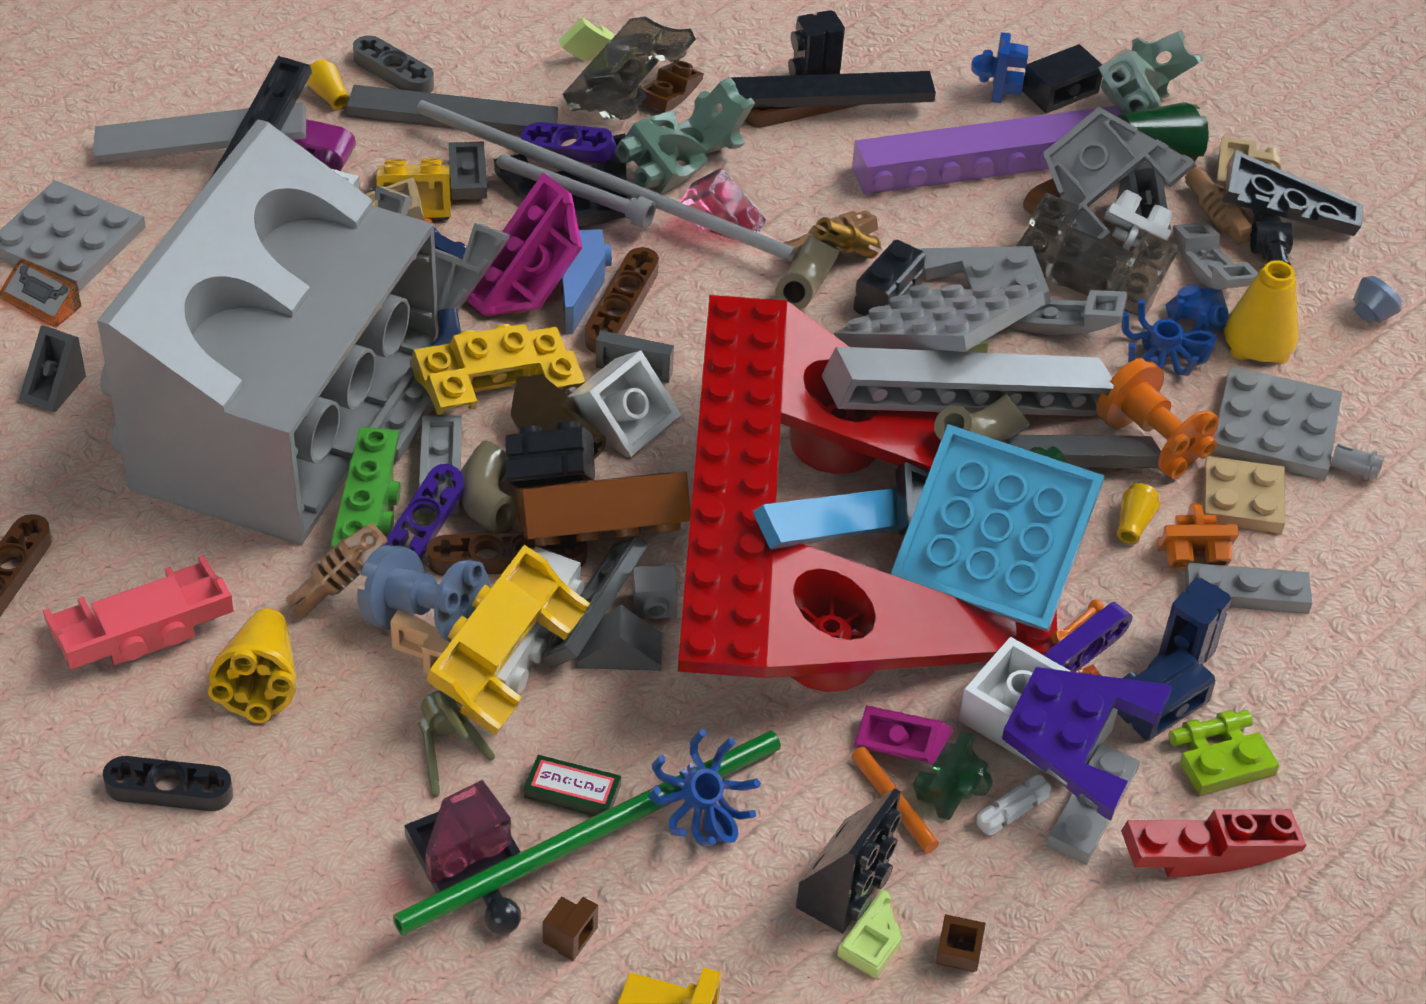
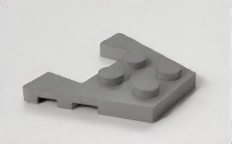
[1043,107,1195,256]
[375,186,510,312]
[920,246,1051,306]

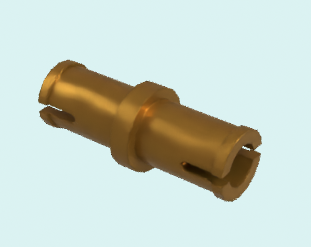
[814,217,881,259]

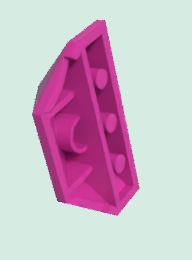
[466,172,582,316]

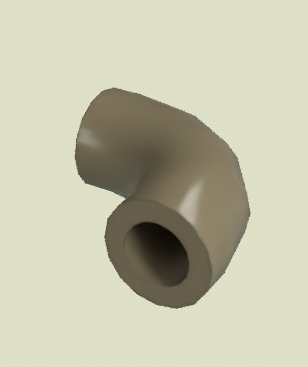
[776,234,840,310]
[934,394,1030,442]
[460,441,517,533]

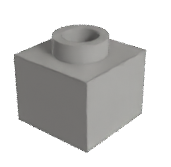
[632,565,677,619]

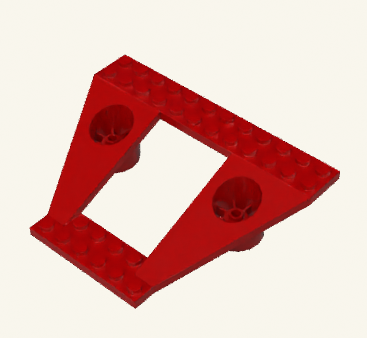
[677,295,1058,692]

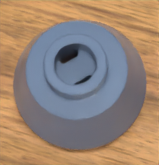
[1353,276,1402,323]

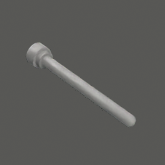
[496,155,656,229]

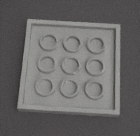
[834,284,1045,351]

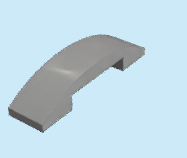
[1173,222,1258,290]
[1006,290,1127,335]

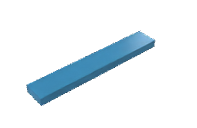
[753,488,898,549]

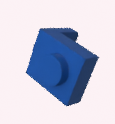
[1165,285,1229,335]

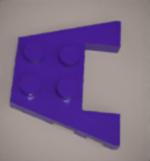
[1002,667,1172,820]

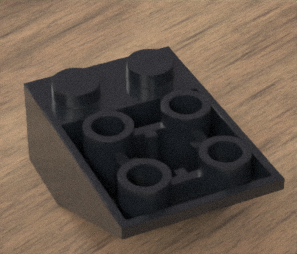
[796,788,902,934]

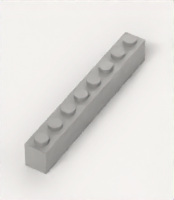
[822,346,1114,416]

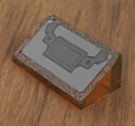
[0,258,82,328]

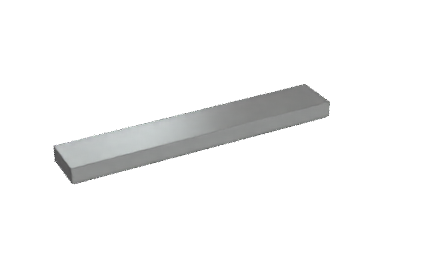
[93,102,306,163]

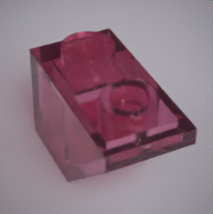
[681,168,766,240]
[426,779,511,884]

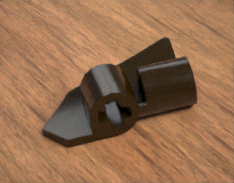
[510,374,606,485]

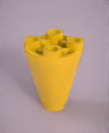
[1224,260,1299,364]
[208,608,297,723]

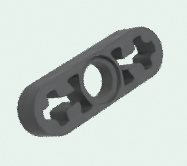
[353,35,434,93]

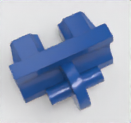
[971,32,1028,103]

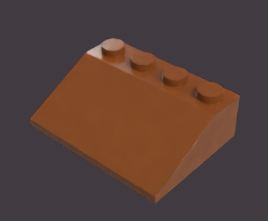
[512,472,691,546]

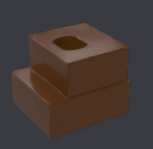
[543,896,598,961]
[936,914,986,972]

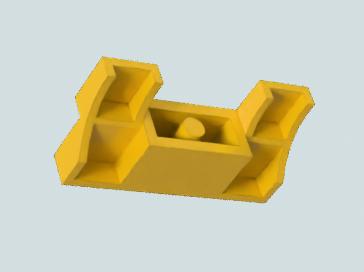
[410,324,585,415]
[426,545,590,736]

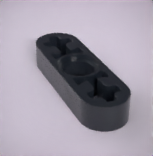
[103,756,233,811]

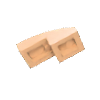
[390,610,450,675]

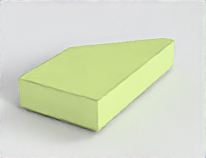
[837,888,902,979]

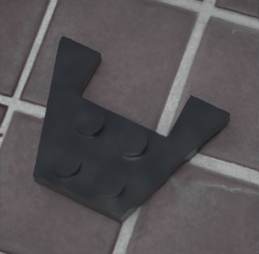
[493,133,627,227]

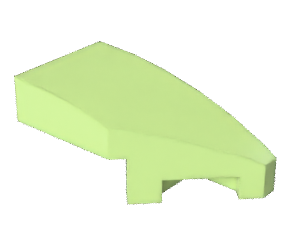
[559,17,622,61]

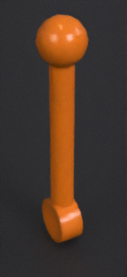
[1051,599,1104,645]

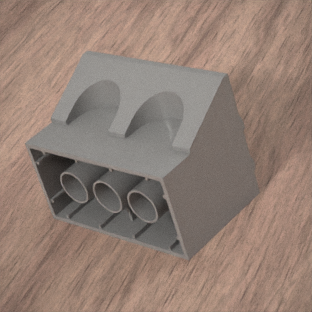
[97,119,438,545]

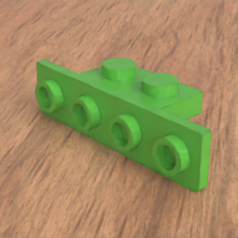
[331,427,401,548]

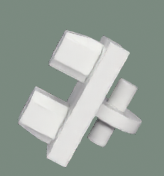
[1103,190,1172,254]

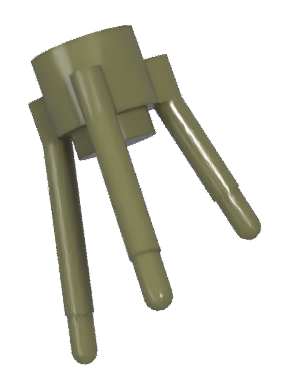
[418,690,495,797]

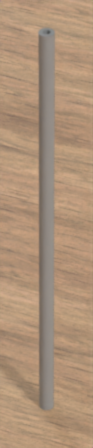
[417,100,796,261]

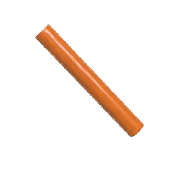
[851,747,939,853]

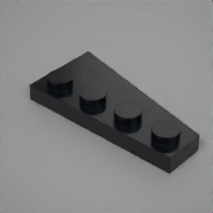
[1222,150,1364,236]

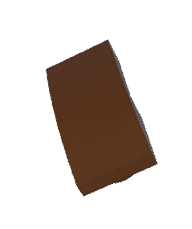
[636,60,704,113]

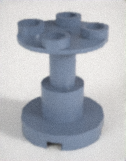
[357,545,490,642]

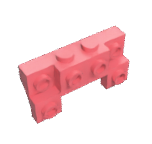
[43,555,234,670]

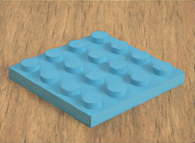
[890,424,1104,632]

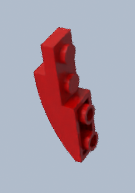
[1121,809,1307,878]

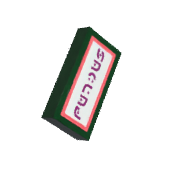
[524,755,621,816]

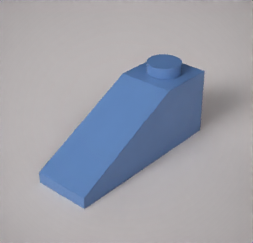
[560,230,612,334]

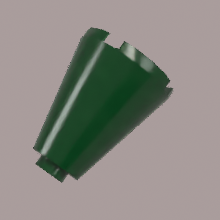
[1117,102,1209,168]

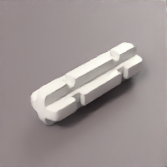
[976,775,1052,835]

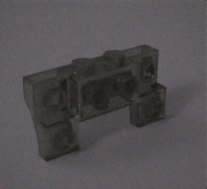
[562,16,696,120]
[1016,193,1178,316]

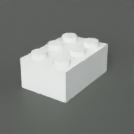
[958,637,1118,785]

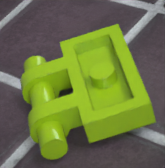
[1168,710,1279,796]

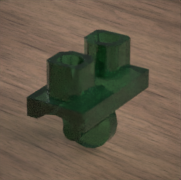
[913,732,993,820]

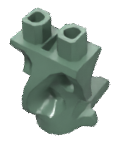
[1098,30,1203,114]
[614,77,755,195]

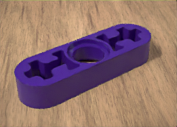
[520,122,617,163]
[386,464,464,560]
[1044,602,1133,672]

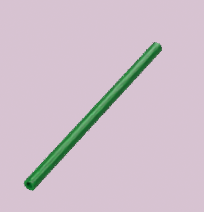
[393,730,781,936]

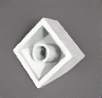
[568,350,681,458]

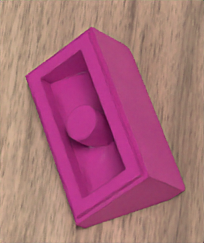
[854,705,953,765]

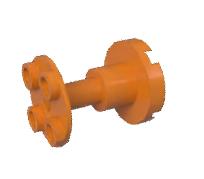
[1096,358,1219,480]

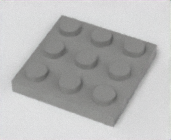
[0,180,146,292]
[1211,366,1342,481]

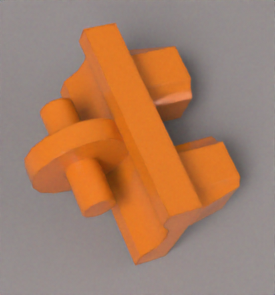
[1157,503,1239,568]

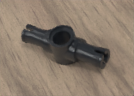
[1250,210,1293,265]

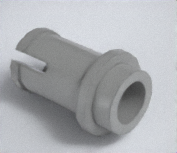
[1330,443,1384,481]

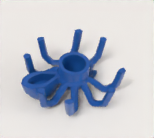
[1121,299,1217,376]
[648,728,761,846]

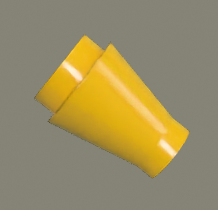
[307,59,349,110]
[1116,483,1161,544]

